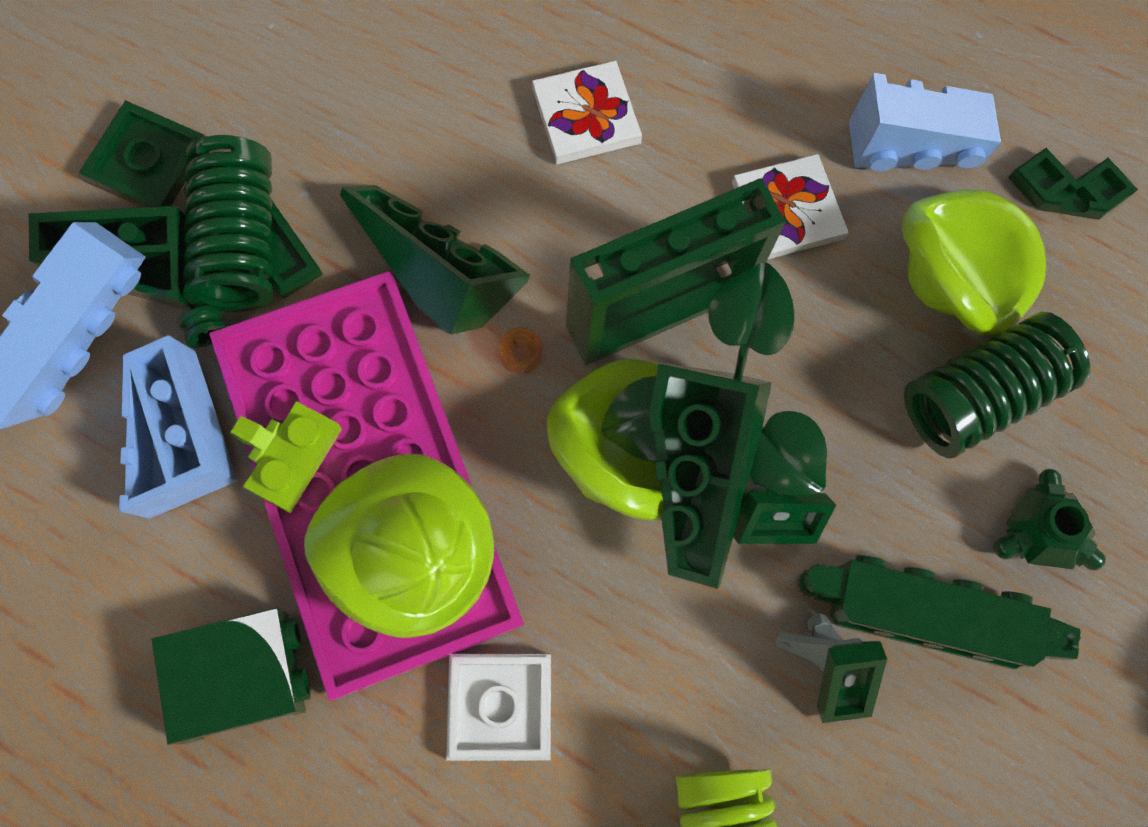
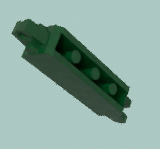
[797,555,1081,670]

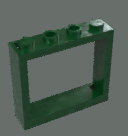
[566,178,786,366]

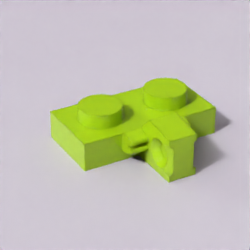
[230,401,342,514]

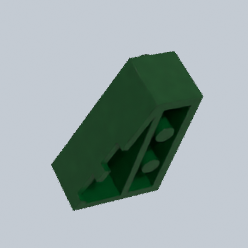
[28,206,196,310]

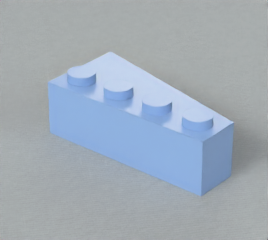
[0,222,145,430]

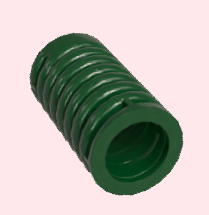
[183,135,273,312]
[904,311,1090,459]

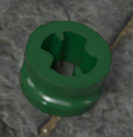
[178,306,227,348]

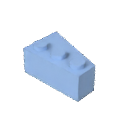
[849,73,1001,171]

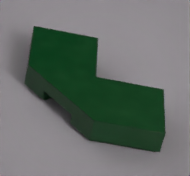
[1008,147,1138,220]

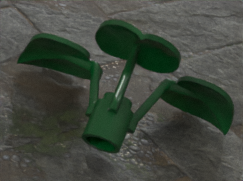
[601,262,827,496]

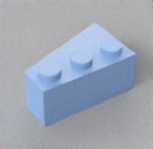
[119,335,238,519]

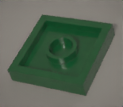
[78,100,205,208]

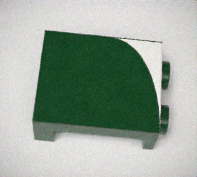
[151,607,311,745]

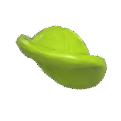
[901,190,1046,336]
[547,359,664,521]
[304,454,494,638]

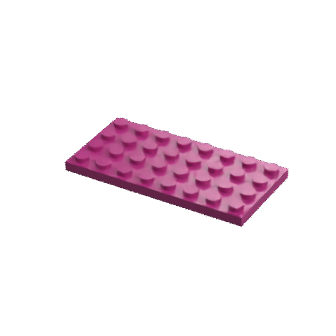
[209,270,524,701]

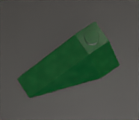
[340,185,530,335]
[649,363,772,589]

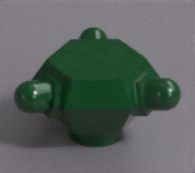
[994,468,1106,571]

